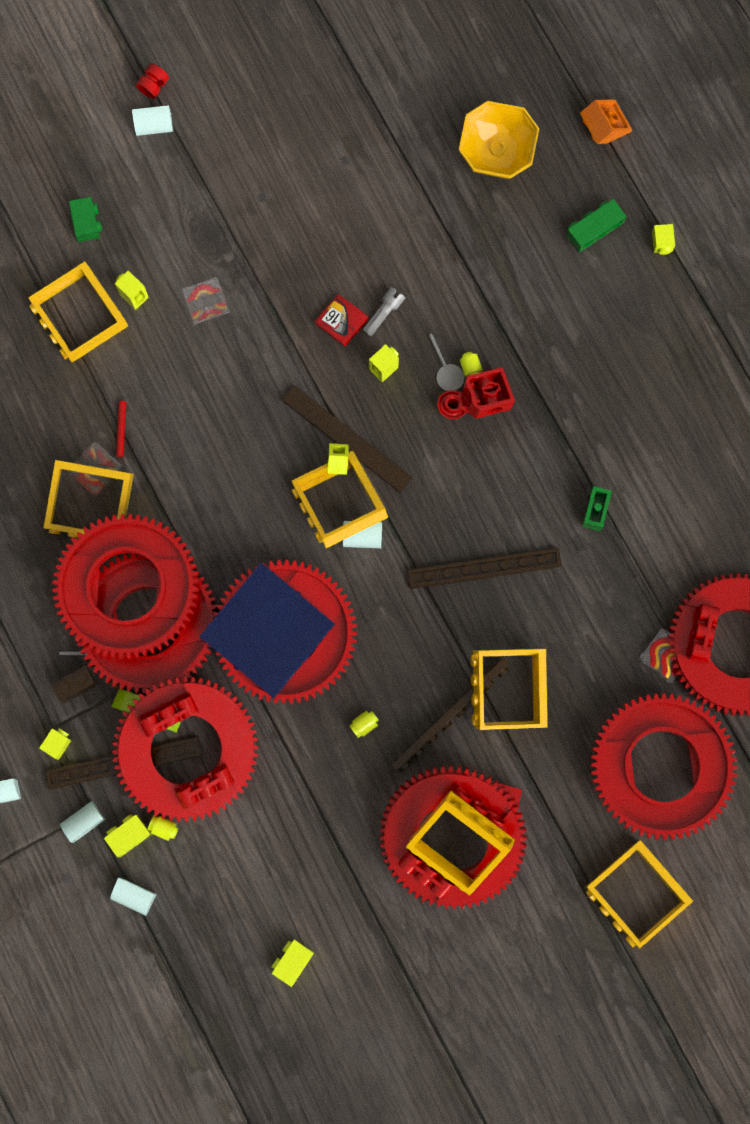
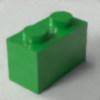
[69,197,102,242]
[582,486,612,532]

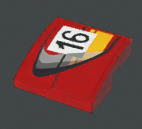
[315,294,369,346]

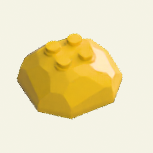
[459,101,539,179]

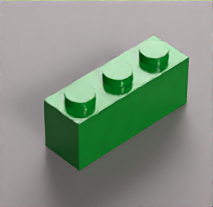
[566,199,627,253]

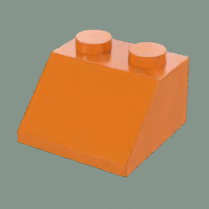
[580,100,632,144]

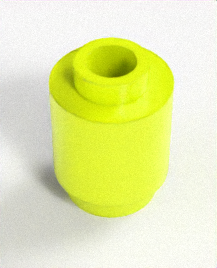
[459,352,483,378]
[349,710,378,738]
[148,815,178,841]

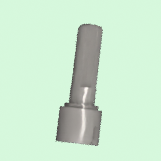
[363,287,405,336]

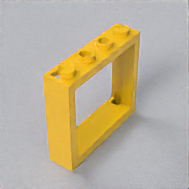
[29,262,128,363]
[292,451,388,548]
[44,460,134,538]
[471,649,548,730]
[406,791,515,896]
[585,840,693,948]

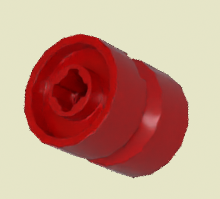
[135,63,169,99]

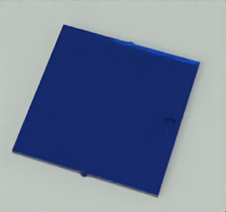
[199,562,335,698]

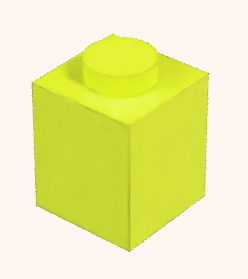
[652,224,675,255]
[328,443,349,475]
[39,728,72,760]

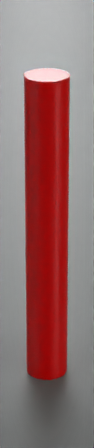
[116,401,126,458]

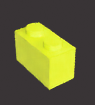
[115,271,149,310]
[369,344,399,382]
[104,814,152,858]
[271,939,314,987]

